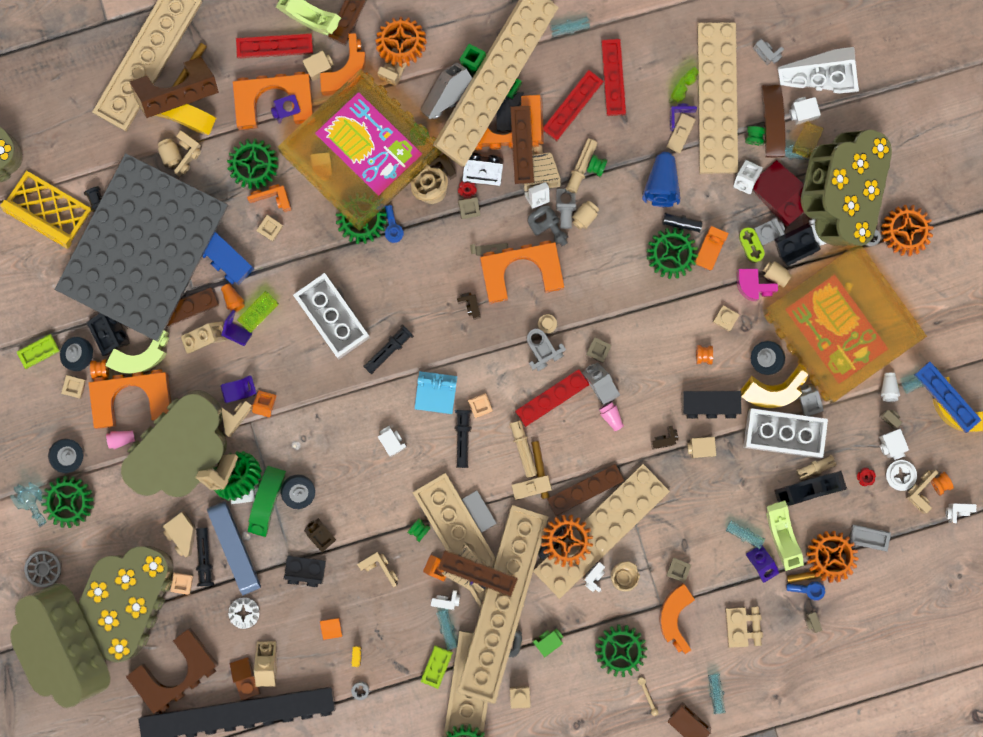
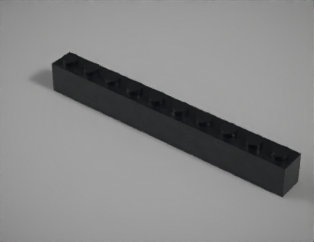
[138,686,336,737]

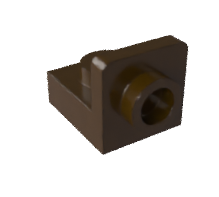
[428,154,457,180]
[457,292,481,320]
[651,426,679,450]
[304,518,336,552]

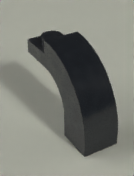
[774,471,847,506]

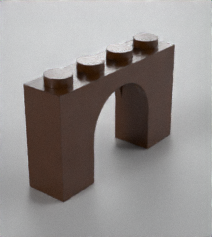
[130,57,219,118]
[126,628,218,714]

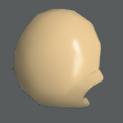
[610,561,640,592]

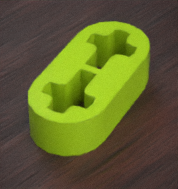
[739,227,765,263]

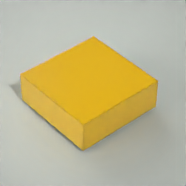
[352,646,361,667]

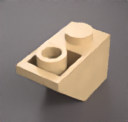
[163,512,196,558]
[254,641,277,687]

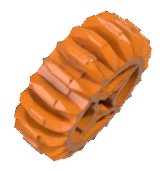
[375,16,427,68]
[881,205,934,256]
[541,515,593,567]
[806,531,859,583]

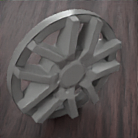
[24,551,61,587]

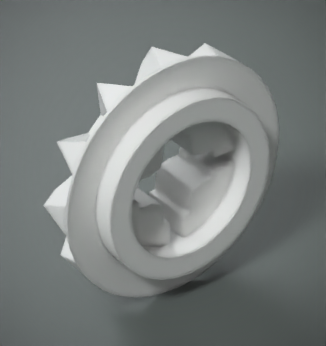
[886,460,917,491]
[228,598,259,629]

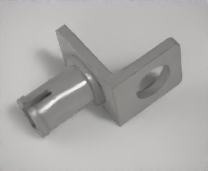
[556,189,576,229]

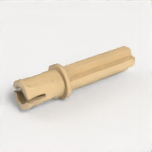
[565,139,597,194]
[510,420,537,477]

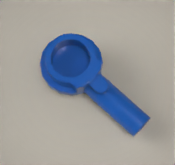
[385,205,404,243]
[786,581,825,601]

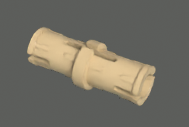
[796,455,837,482]

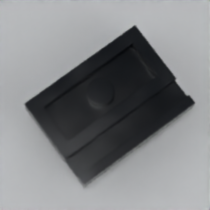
[496,92,524,132]

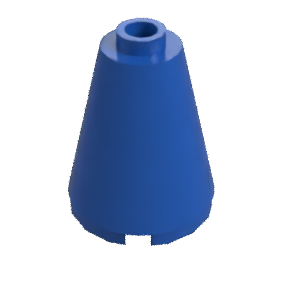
[642,152,681,207]

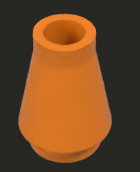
[221,283,245,313]

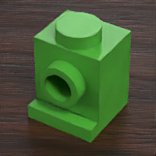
[533,628,564,658]

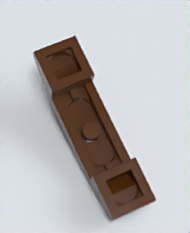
[761,85,785,158]

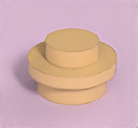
[538,314,557,334]

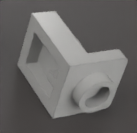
[753,39,784,65]
[754,218,785,246]
[799,384,824,416]

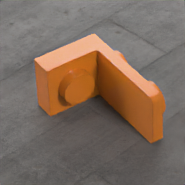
[247,184,292,212]
[695,226,729,271]

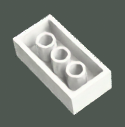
[293,273,370,359]
[743,409,828,458]

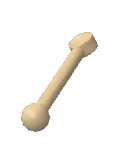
[638,677,659,716]

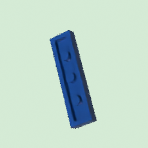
[914,362,981,433]

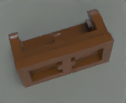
[667,702,711,737]

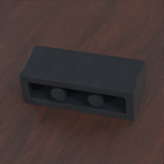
[681,391,741,419]

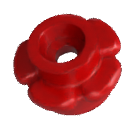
[458,181,477,198]
[857,468,876,487]

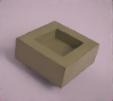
[458,196,481,219]
[586,337,612,363]
[880,410,903,429]
[666,558,691,583]
[804,611,822,633]

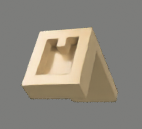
[378,47,409,86]
[174,131,202,177]
[181,321,228,354]
[196,454,238,490]
[906,470,939,514]
[357,552,399,587]

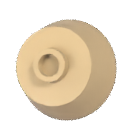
[411,166,448,204]

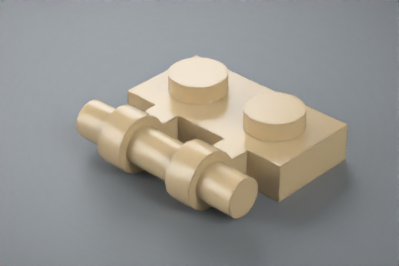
[725,607,763,648]

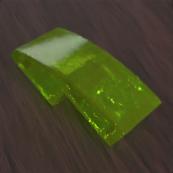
[669,67,699,104]
[237,291,279,333]

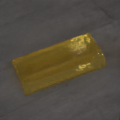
[792,122,824,159]

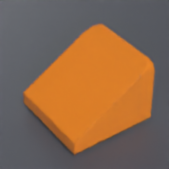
[252,390,277,417]
[423,555,446,581]
[320,618,343,640]

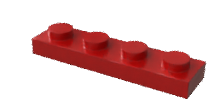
[236,34,313,59]
[601,39,626,116]
[543,70,604,141]
[515,369,589,427]

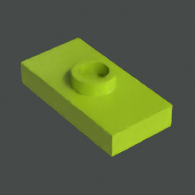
[17,334,60,369]
[421,645,453,689]

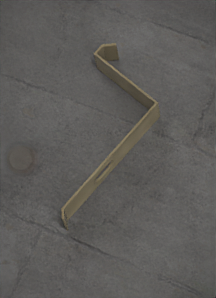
[470,243,508,256]

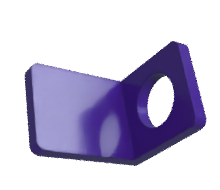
[271,95,300,124]
[670,103,697,131]
[221,310,253,346]
[220,375,256,403]
[746,545,779,583]

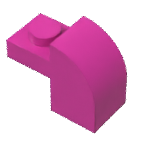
[737,269,778,301]

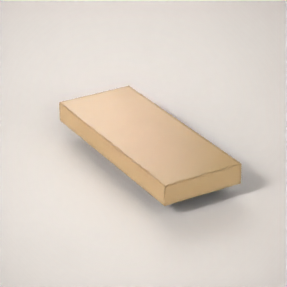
[666,113,696,154]
[512,475,552,500]

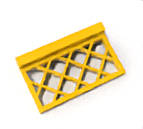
[0,171,91,249]

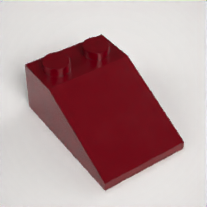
[753,160,804,227]

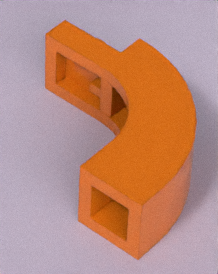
[320,33,366,96]
[659,583,695,654]

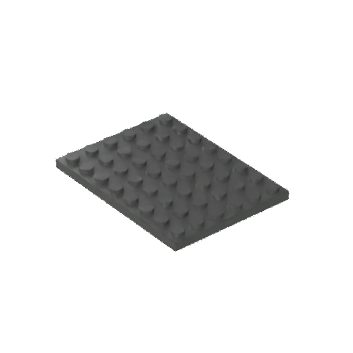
[54,153,229,342]

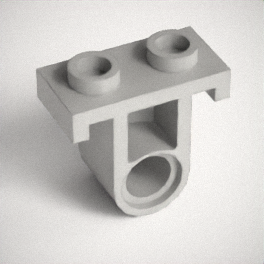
[527,329,566,371]
[582,362,620,406]

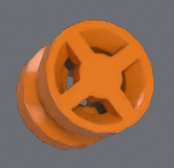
[696,345,713,365]
[90,359,109,379]
[930,472,954,496]

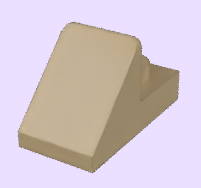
[221,401,253,437]

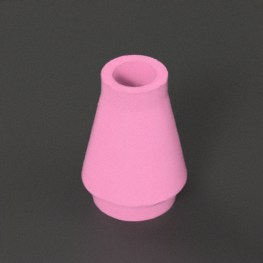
[599,402,624,431]
[106,430,135,450]

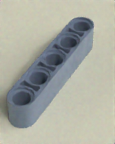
[207,501,261,595]

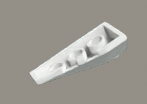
[778,47,859,94]

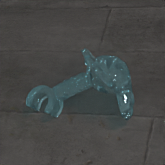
[10,482,47,527]

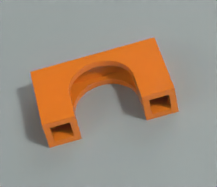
[233,72,315,130]
[475,95,544,151]
[480,240,564,304]
[88,370,171,429]

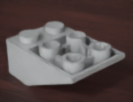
[420,62,472,119]

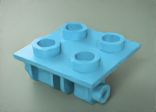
[414,371,457,414]

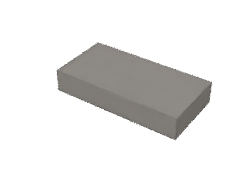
[462,491,497,533]
[849,525,891,552]

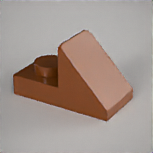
[230,657,261,701]

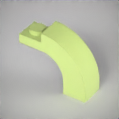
[276,0,341,35]
[105,331,169,374]
[766,501,804,571]

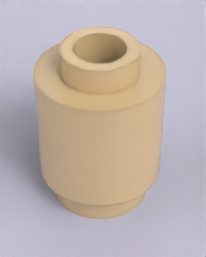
[158,139,182,168]
[572,201,599,229]
[763,261,792,288]

